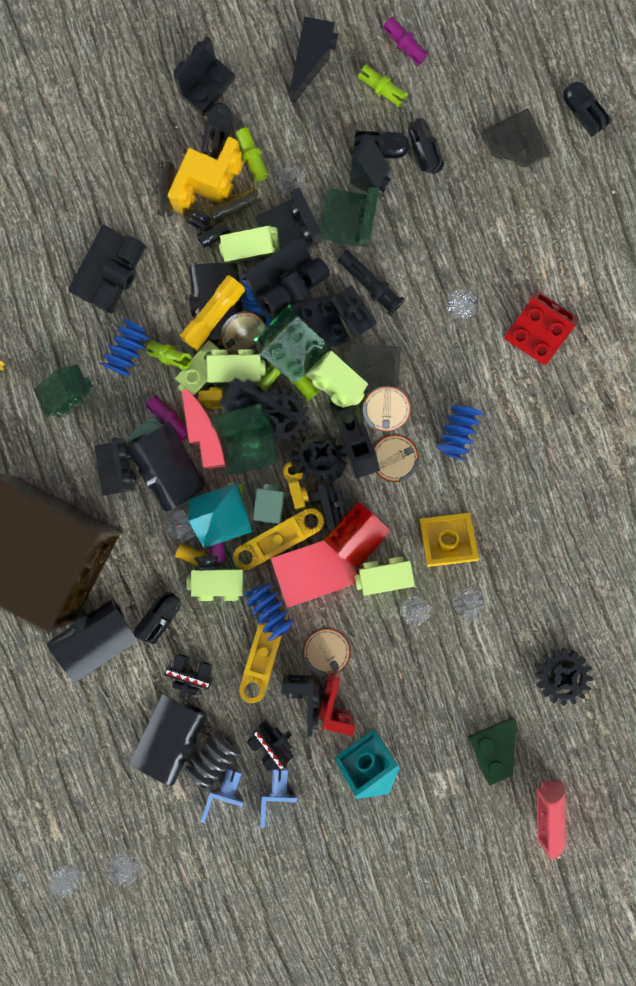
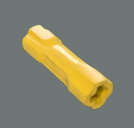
[180,275,245,351]

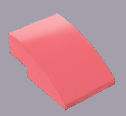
[182,389,229,469]
[271,540,358,608]
[537,781,566,859]

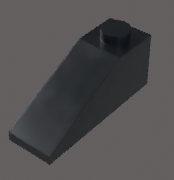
[290,16,338,103]
[350,133,391,198]
[329,402,380,479]

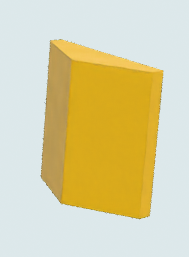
[419,513,479,567]

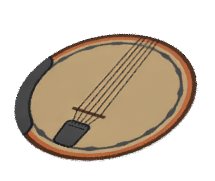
[220,311,266,355]
[363,386,411,432]
[374,434,419,482]
[303,628,351,676]

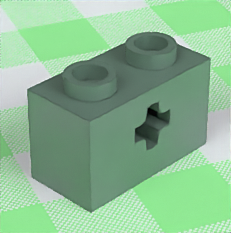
[253,484,285,523]

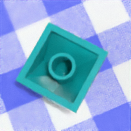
[189,483,253,548]
[334,728,400,799]

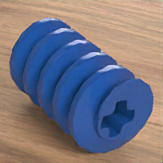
[99,318,150,376]
[437,405,484,462]
[243,583,295,642]

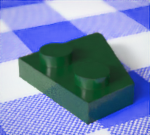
[468,717,516,786]

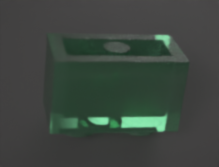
[34,365,93,418]

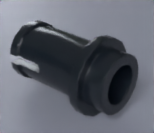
[196,219,231,249]

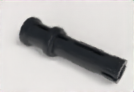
[337,250,405,316]

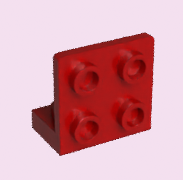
[504,290,578,365]
[324,502,390,568]
[318,669,355,737]

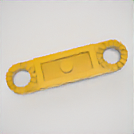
[233,508,325,570]
[239,605,288,703]

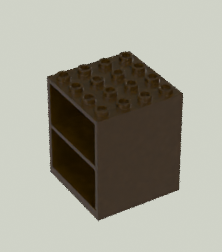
[0,474,122,633]

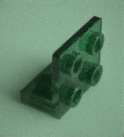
[320,187,379,248]
[253,304,330,383]
[210,404,278,475]

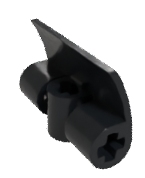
[68,224,146,314]
[245,235,330,317]
[189,263,242,345]
[126,421,206,512]
[47,599,139,682]
[130,694,207,785]

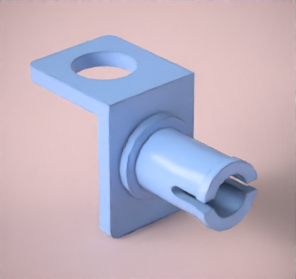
[201,768,244,823]
[260,769,297,828]

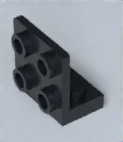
[173,36,236,116]
[255,187,322,249]
[276,295,349,363]
[219,377,296,424]
[94,437,137,496]
[282,674,319,737]

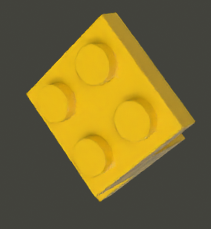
[167,136,244,215]

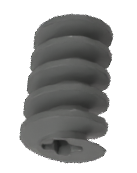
[184,732,241,789]

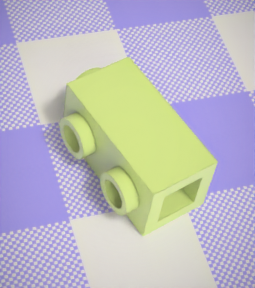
[219,226,280,262]
[175,340,220,398]
[206,349,265,382]
[306,351,368,408]
[355,556,415,596]
[187,569,245,601]

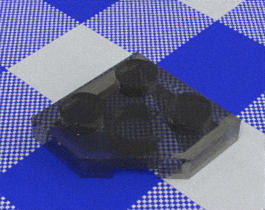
[481,108,550,168]
[348,344,401,394]

